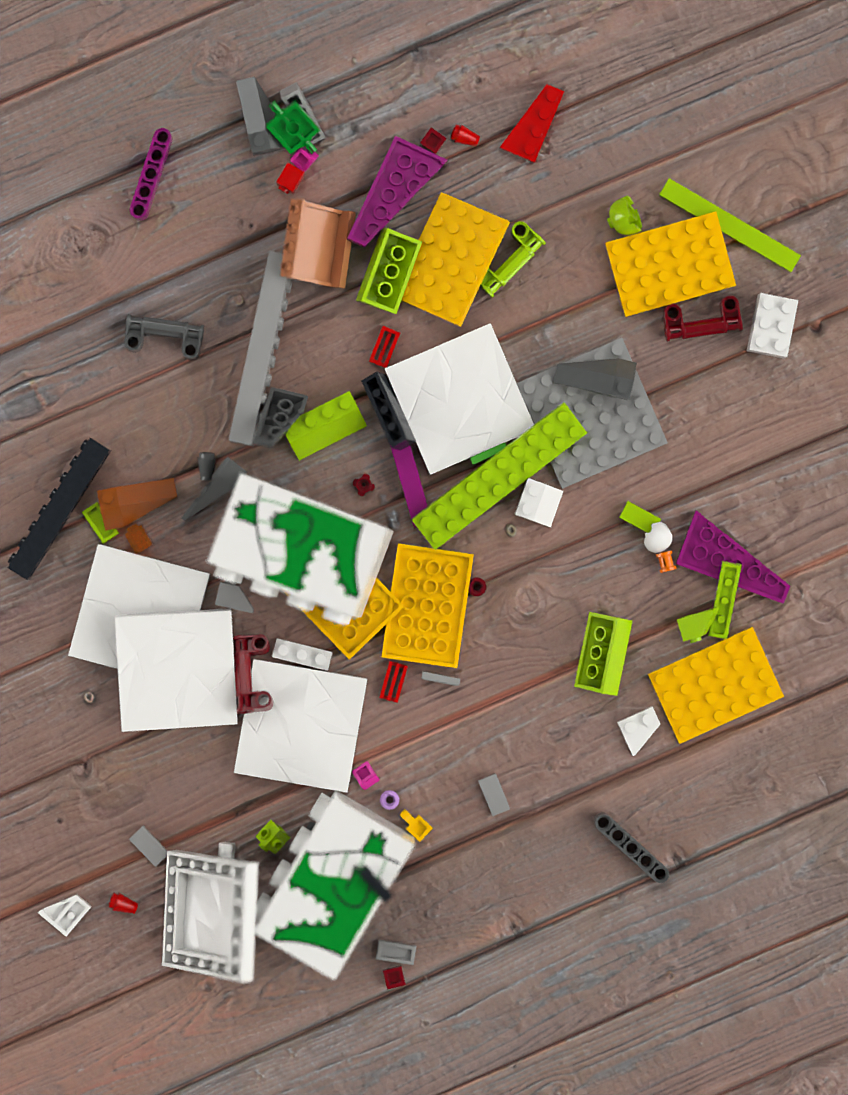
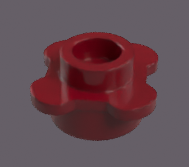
[353,474,375,496]

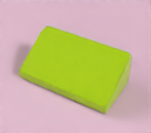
[619,501,661,533]

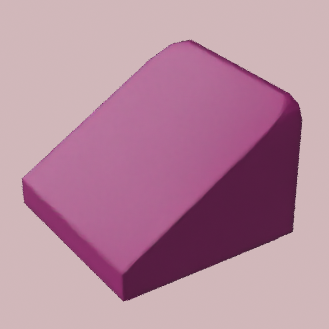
[290,146,319,173]
[352,761,380,790]

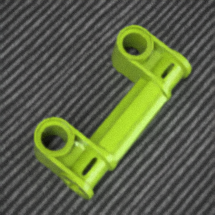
[480,221,546,298]

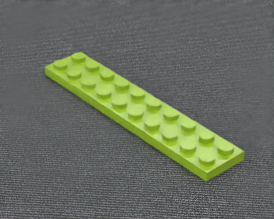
[411,402,587,550]

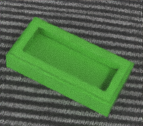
[470,443,507,465]

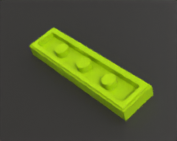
[708,561,742,639]

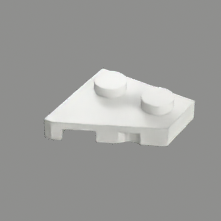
[617,706,660,756]
[38,894,92,936]

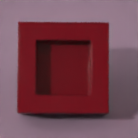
[420,127,447,154]
[383,965,406,989]

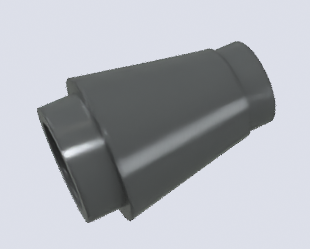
[197,452,216,481]

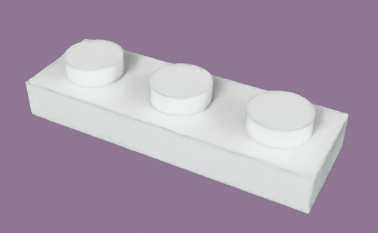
[272,638,333,671]

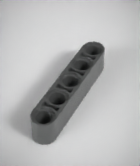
[594,812,669,883]

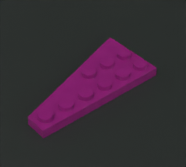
[347,136,447,248]
[675,510,790,604]

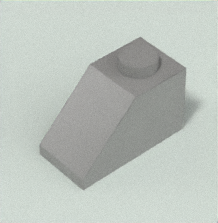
[215,580,254,613]

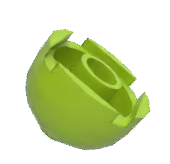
[607,195,642,235]

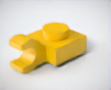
[400,809,433,842]

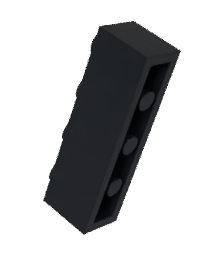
[361,372,416,451]

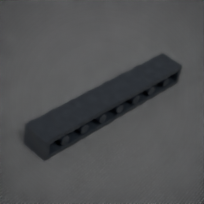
[8,438,111,580]

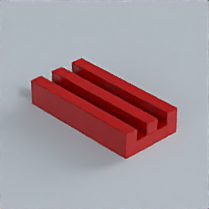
[369,326,401,368]
[379,661,408,703]

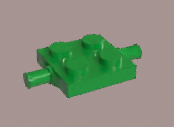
[266,100,320,154]

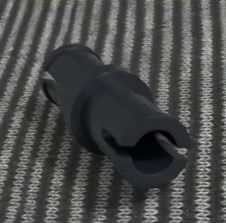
[359,866,394,904]

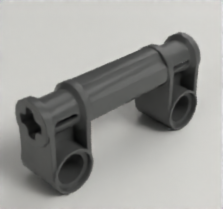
[124,314,204,361]

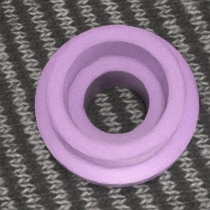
[380,790,399,810]

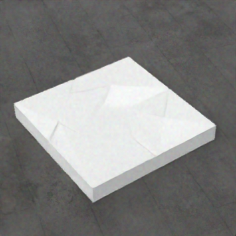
[385,323,534,475]
[68,544,210,669]
[115,608,238,732]
[234,659,367,793]
[162,850,258,982]

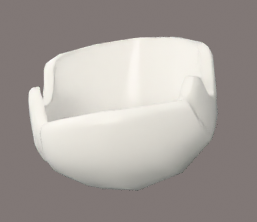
[644,522,672,553]

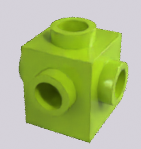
[255,820,291,854]

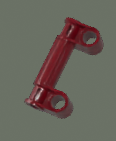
[663,296,743,342]
[233,634,274,714]

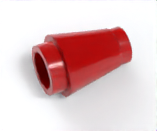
[450,124,480,147]
[108,893,138,914]

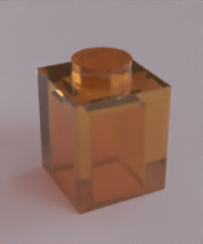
[124,523,154,554]

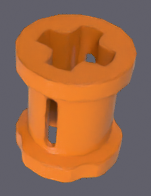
[655,550,677,573]

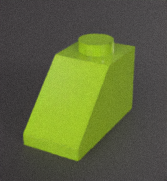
[677,607,719,643]

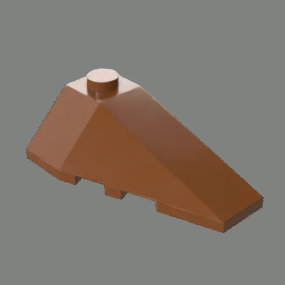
[97,478,177,531]

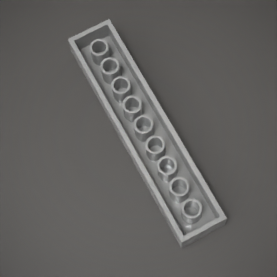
[228,251,292,447]

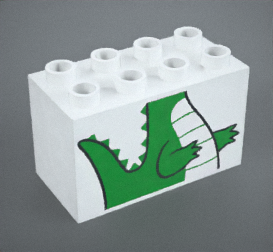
[207,474,394,625]
[255,791,415,980]

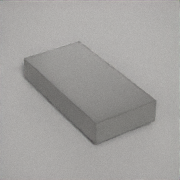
[421,671,460,686]
[478,773,510,816]
[129,826,168,867]
[376,939,416,965]

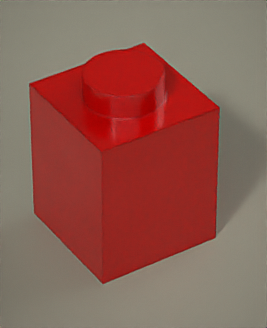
[276,163,305,194]

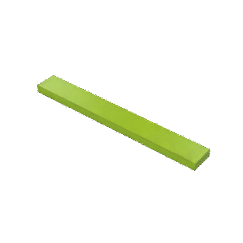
[659,178,801,273]

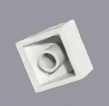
[514,478,563,527]

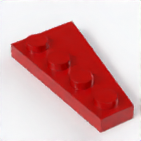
[499,84,564,163]

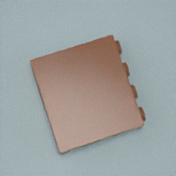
[280,199,356,288]

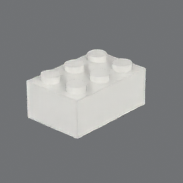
[747,293,798,358]

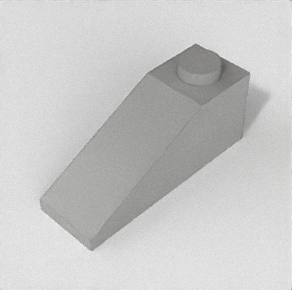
[280,82,325,144]

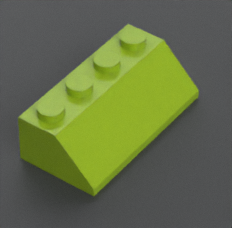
[356,228,422,314]
[285,391,367,461]
[574,612,633,696]

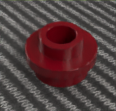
[469,577,486,596]

